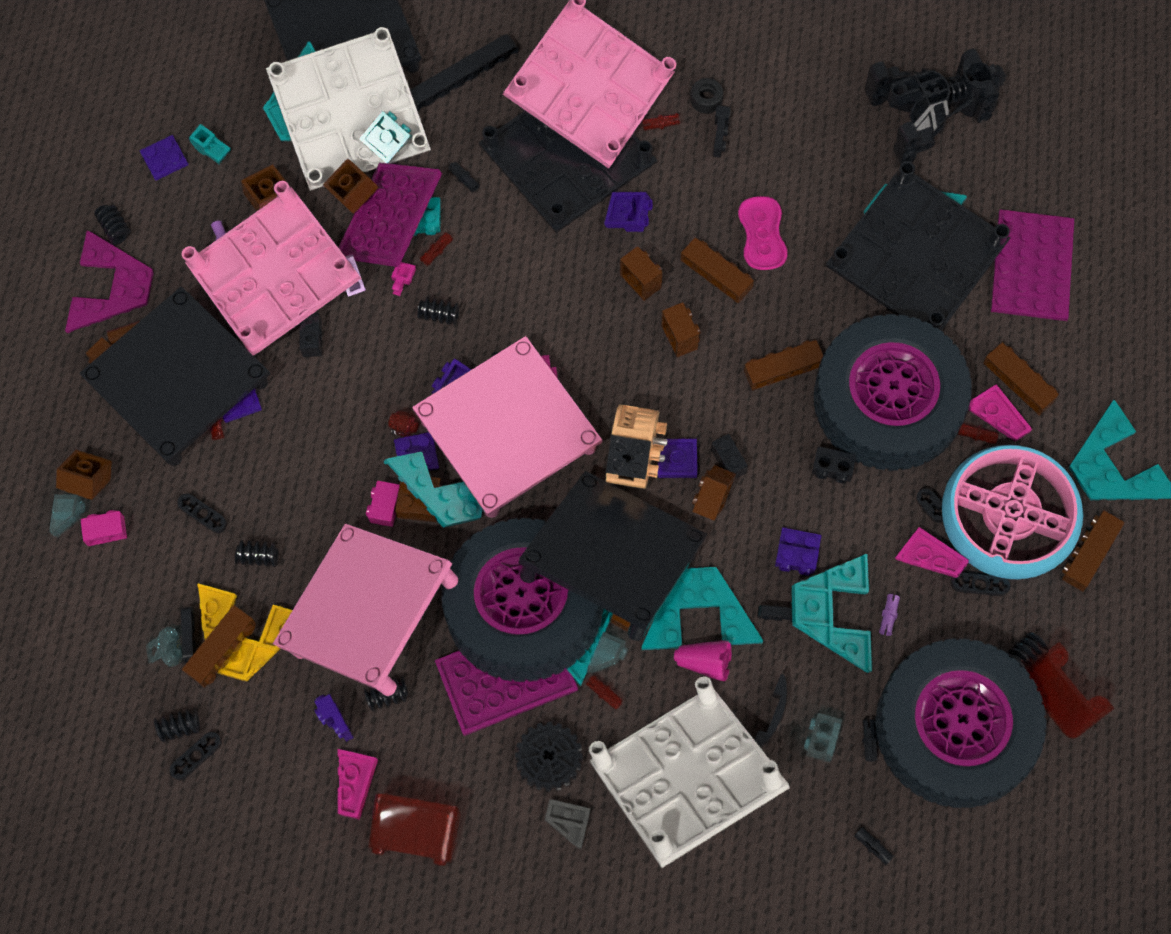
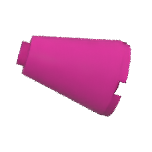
[674,640,732,681]

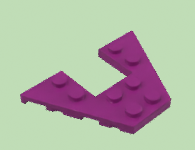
[65,231,154,333]

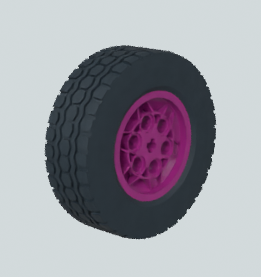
[814,314,972,471]
[441,518,603,682]
[875,638,1046,808]

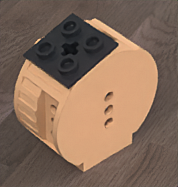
[606,404,667,489]

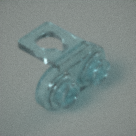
[146,627,182,667]

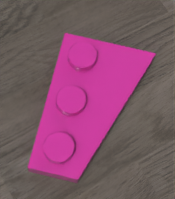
[968,384,1032,442]
[895,527,969,578]
[338,749,378,820]

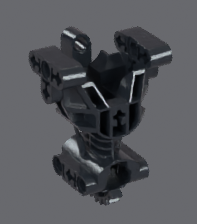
[864,49,1006,165]

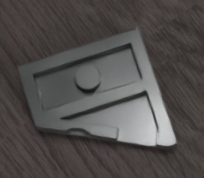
[545,799,591,849]

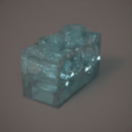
[803,713,842,763]

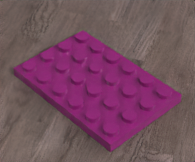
[338,163,442,267]
[991,210,1074,321]
[435,651,578,736]

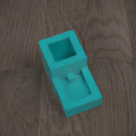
[189,124,230,164]

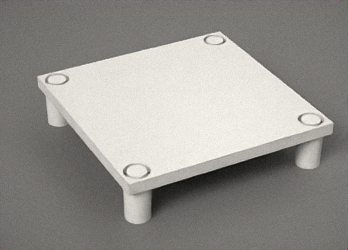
[266,27,431,191]
[589,677,789,868]

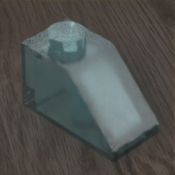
[49,494,85,537]
[587,632,628,674]

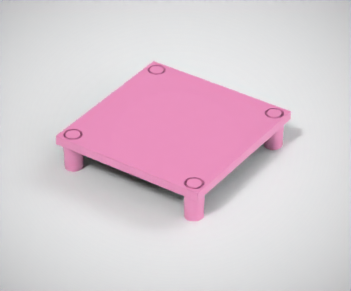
[503,0,676,168]
[182,181,361,356]
[412,336,602,518]
[273,524,458,696]

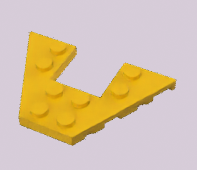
[197,583,293,682]

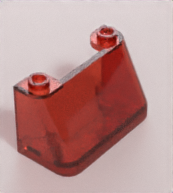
[1026,642,1115,739]
[368,793,461,866]

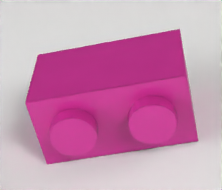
[366,481,400,527]
[81,510,127,546]

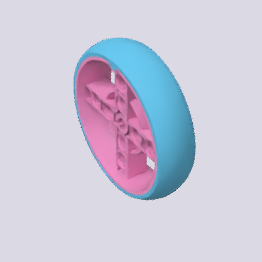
[942,445,1083,579]

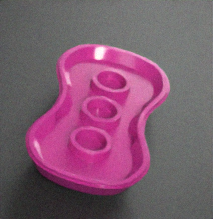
[738,196,788,270]

